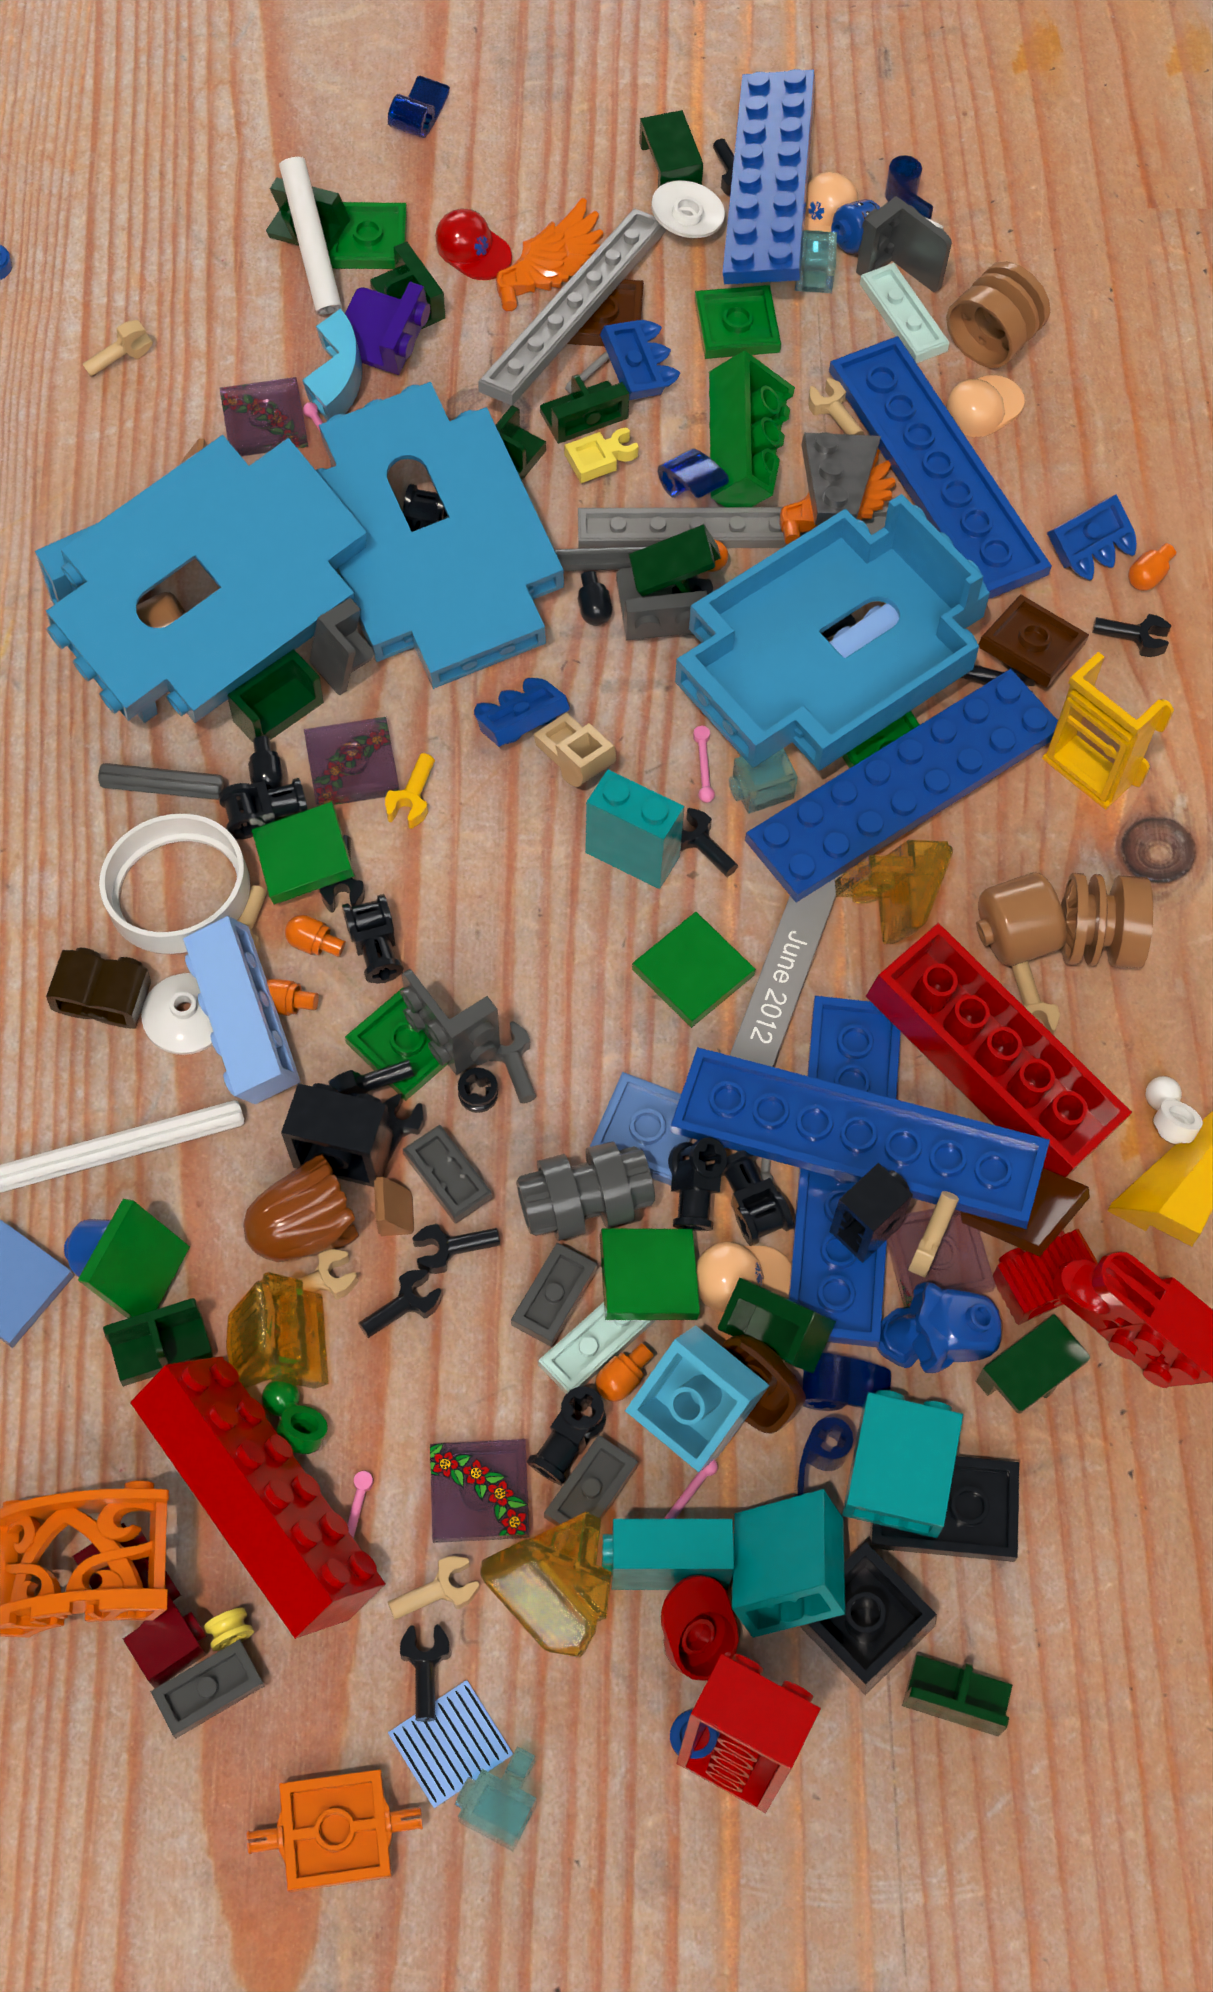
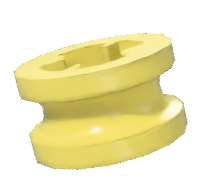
[203,1607,254,1651]

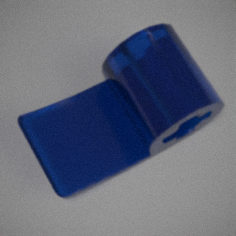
[388,76,450,138]
[885,155,933,220]
[657,448,729,498]
[802,1353,891,1411]
[793,1417,854,1497]

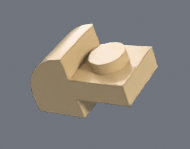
[534,712,616,787]

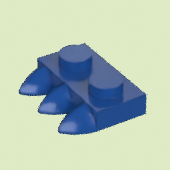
[600,320,681,400]
[1047,494,1137,581]
[474,678,570,747]

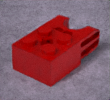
[1054,1251,1213,1388]

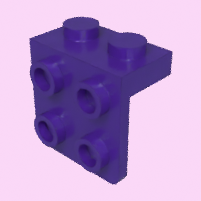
[345,282,430,375]

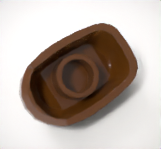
[721,1334,806,1434]

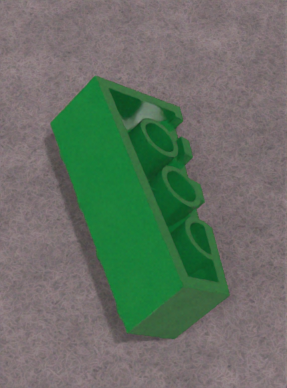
[709,350,795,507]

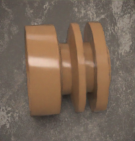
[946,261,1051,368]
[1061,873,1154,968]

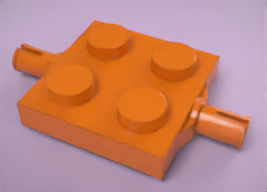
[247,1769,423,1893]

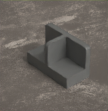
[309,598,374,695]

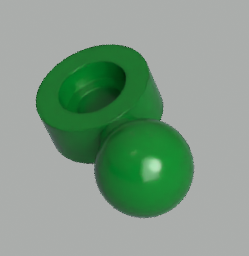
[262,1378,328,1454]

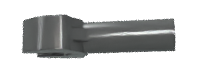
[489,1021,536,1103]

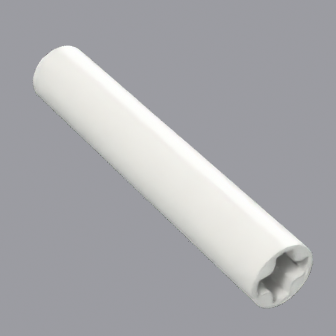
[279,157,342,315]

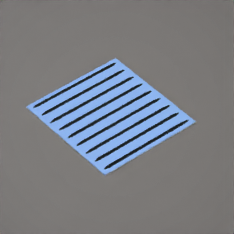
[388,1680,514,1808]

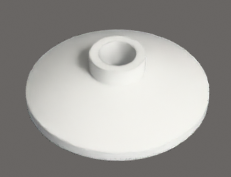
[651,180,725,238]
[141,973,213,1055]

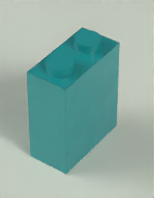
[585,769,685,889]
[842,1390,963,1538]
[732,1489,845,1638]
[602,1519,734,1590]

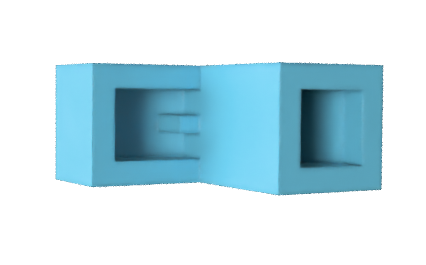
[302,308,362,420]

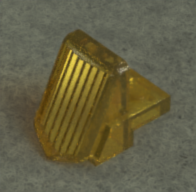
[835,840,953,944]
[226,1272,329,1389]
[480,1512,612,1658]

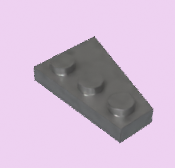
[801,432,881,525]

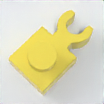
[564,428,639,483]

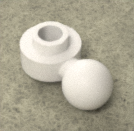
[1145,1076,1203,1144]

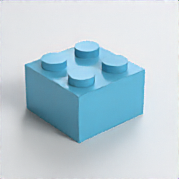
[625,1325,770,1472]

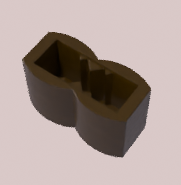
[46,947,151,1029]

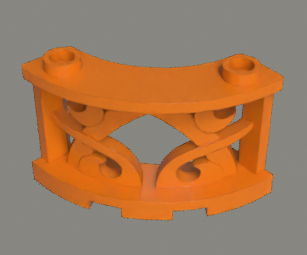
[0,1481,169,1638]

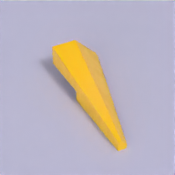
[1107,1111,1213,1247]

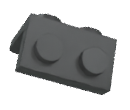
[856,196,952,292]
[616,567,707,641]
[400,969,500,1075]

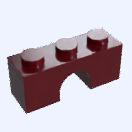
[72,1523,207,1688]

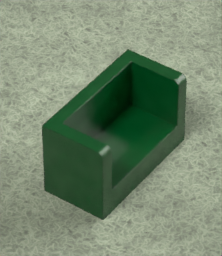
[639,110,703,188]
[227,649,324,742]
[718,1277,836,1373]

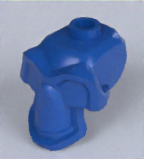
[877,1282,1002,1373]

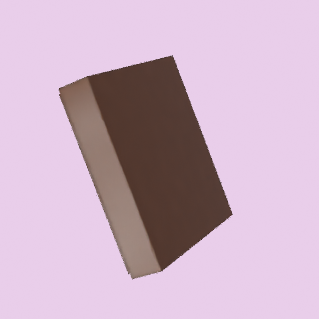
[567,276,644,347]
[978,594,1089,688]
[960,1168,1090,1257]

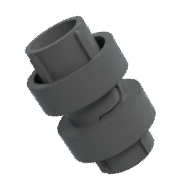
[516,1141,655,1241]

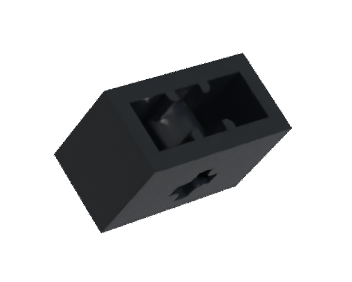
[829,1163,913,1263]

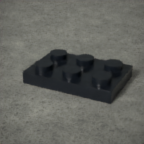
[870,1456,1019,1562]

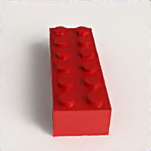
[865,923,1132,1177]
[130,1356,386,1639]
[676,1654,821,1814]

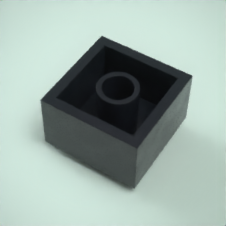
[281,1083,395,1187]
[800,1542,937,1695]

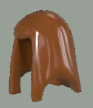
[243,1155,359,1262]

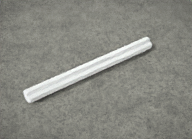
[0,1100,244,1193]

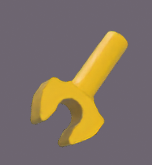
[385,753,435,829]

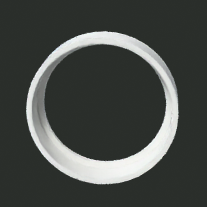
[99,814,250,954]

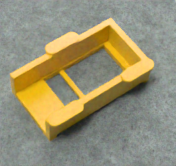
[1042,652,1174,810]

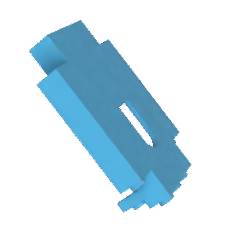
[316,382,564,689]
[46,435,367,723]
[675,494,990,771]

